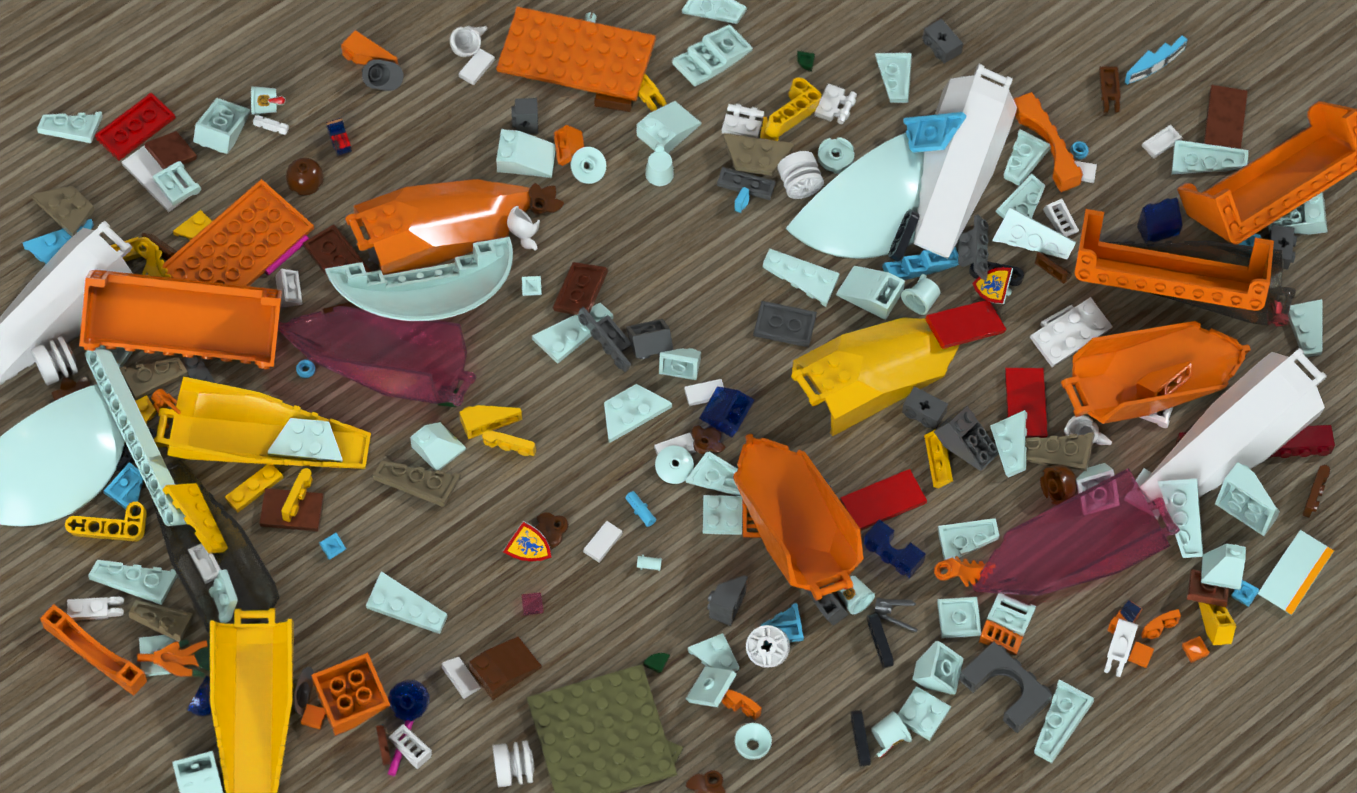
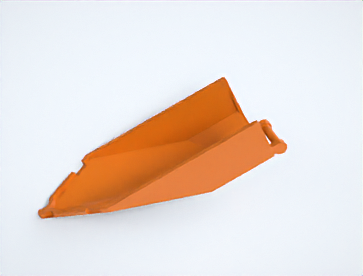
[345,179,531,275]
[1060,321,1251,424]
[733,434,864,601]

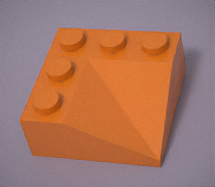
[311,653,390,736]

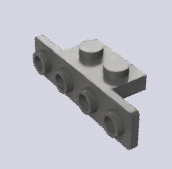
[958,214,989,280]
[578,307,632,372]

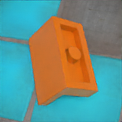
[554,125,584,166]

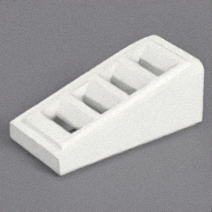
[1043,199,1079,237]
[388,724,432,769]

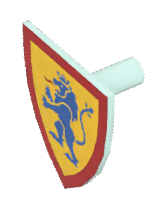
[972,267,1013,304]
[502,521,552,561]

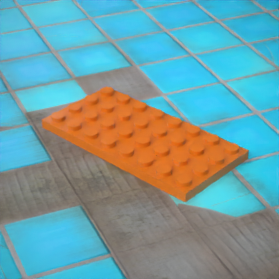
[496,7,656,101]
[163,179,314,286]

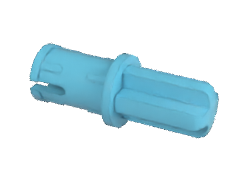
[625,491,657,527]

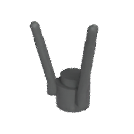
[875,598,918,632]

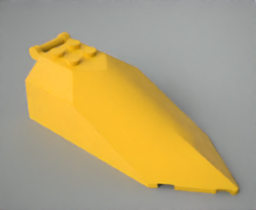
[791,317,960,436]

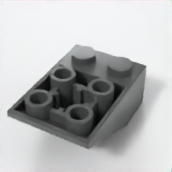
[934,406,999,471]

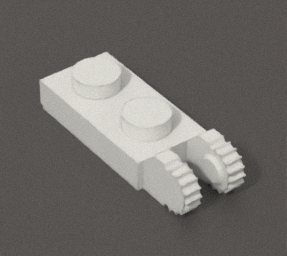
[67,597,124,621]
[1104,619,1138,677]

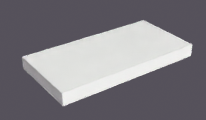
[122,145,192,212]

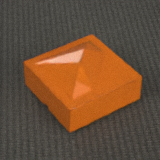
[1182,636,1210,663]

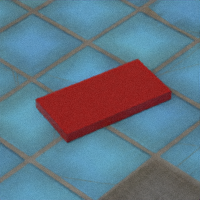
[95,92,176,161]
[925,300,1007,349]
[1005,368,1048,438]
[840,469,927,531]

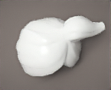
[450,26,487,57]
[507,206,540,250]
[1064,415,1112,445]

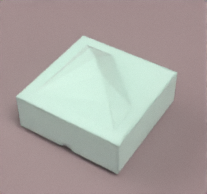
[522,276,542,296]

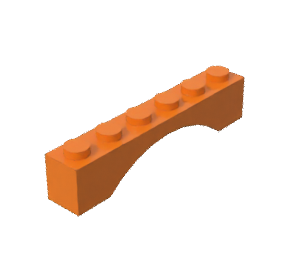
[1013,92,1083,192]
[40,604,147,696]

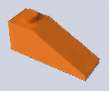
[341,30,398,65]
[1136,361,1191,399]

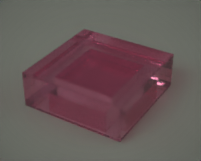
[521,592,543,615]

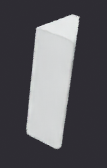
[275,269,302,307]
[442,657,481,699]

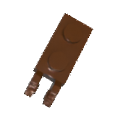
[1099,67,1121,113]
[1302,464,1331,518]

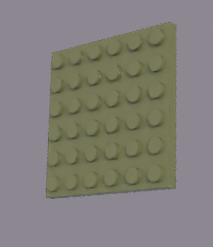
[527,664,677,793]

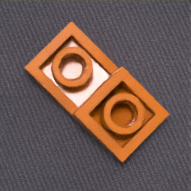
[1141,609,1181,639]
[721,689,762,720]

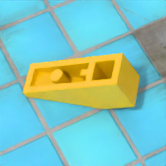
[459,405,522,439]
[1198,602,1236,645]

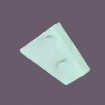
[688,633,739,672]

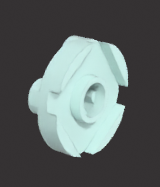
[818,137,854,174]

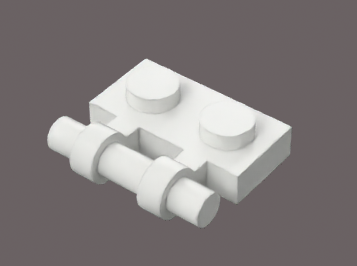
[814,84,857,124]
[722,104,764,138]

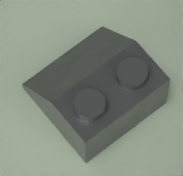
[626,319,673,359]
[707,576,748,626]

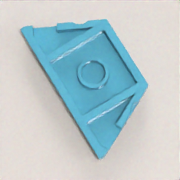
[903,112,967,152]
[23,219,93,265]

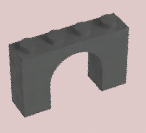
[959,642,1052,733]

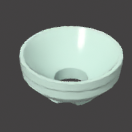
[735,723,772,760]

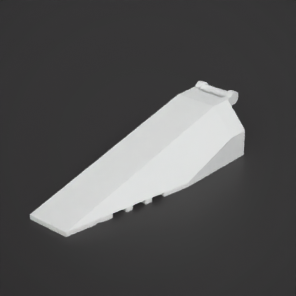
[914,64,1017,259]
[0,221,133,385]
[1139,348,1327,517]

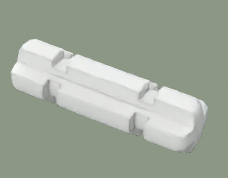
[253,115,289,135]

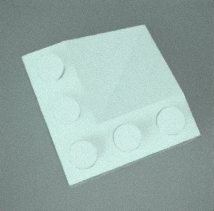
[1215,462,1280,536]

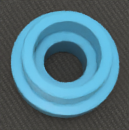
[1070,141,1089,159]
[296,359,315,378]

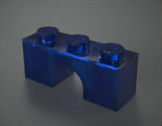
[863,519,926,578]

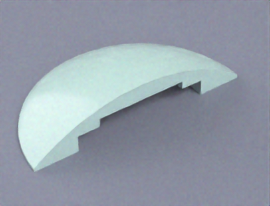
[786,133,924,259]
[325,237,513,321]
[0,384,125,527]

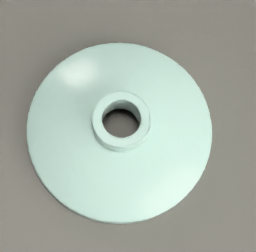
[571,147,606,184]
[655,446,694,484]

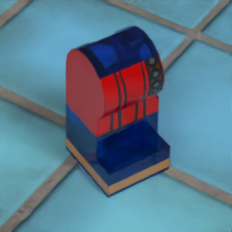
[326,118,352,156]

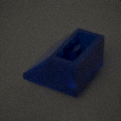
[1137,197,1183,245]
[699,386,754,438]

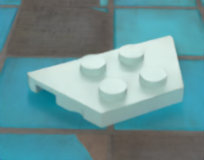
[604,384,672,443]
[267,418,343,462]

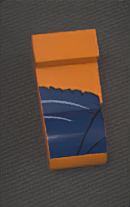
[1107,600,1142,634]

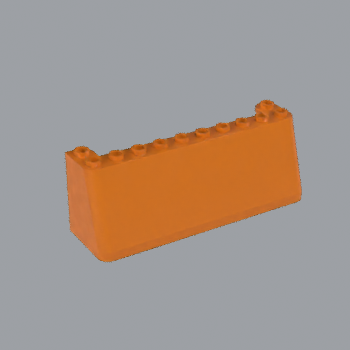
[1177,101,1357,244]
[1075,209,1274,311]
[79,270,282,369]

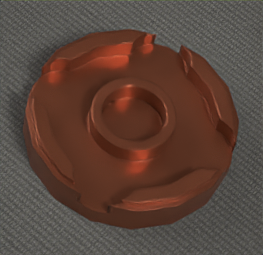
[376,725,391,766]

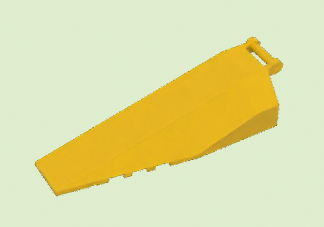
[154,377,371,469]
[210,608,294,793]

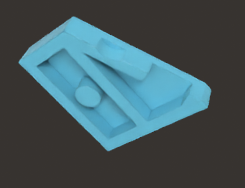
[104,462,143,515]
[761,603,804,646]

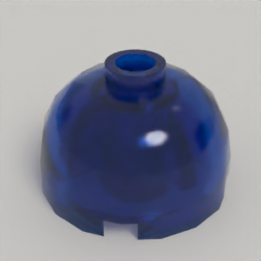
[187,675,212,717]
[388,680,430,721]

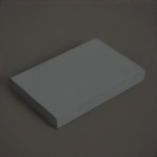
[753,301,817,347]

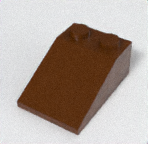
[469,637,542,700]

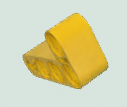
[765,77,822,138]
[65,502,147,541]

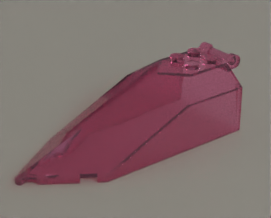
[278,306,476,406]
[972,468,1180,596]

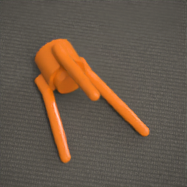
[151,389,181,429]

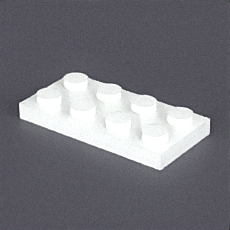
[1030,297,1113,367]

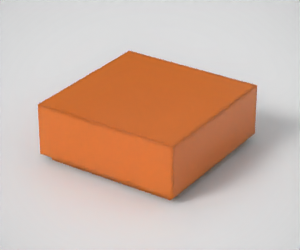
[1128,641,1154,668]
[301,704,326,730]

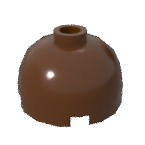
[286,157,323,195]
[1040,465,1077,505]

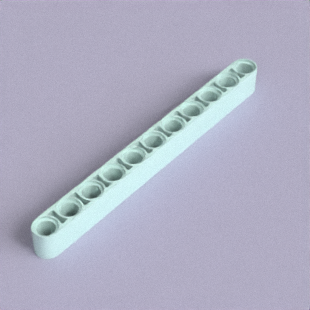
[86,348,187,526]

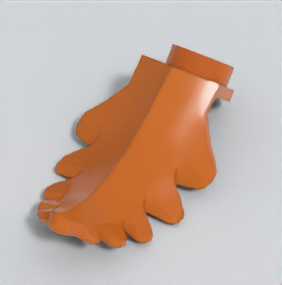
[934,556,996,587]

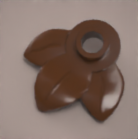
[529,183,564,214]
[52,377,90,401]
[691,425,726,454]
[535,512,569,550]
[686,770,725,793]

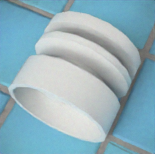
[777,151,824,199]
[31,336,78,386]
[746,625,790,668]
[493,740,534,787]

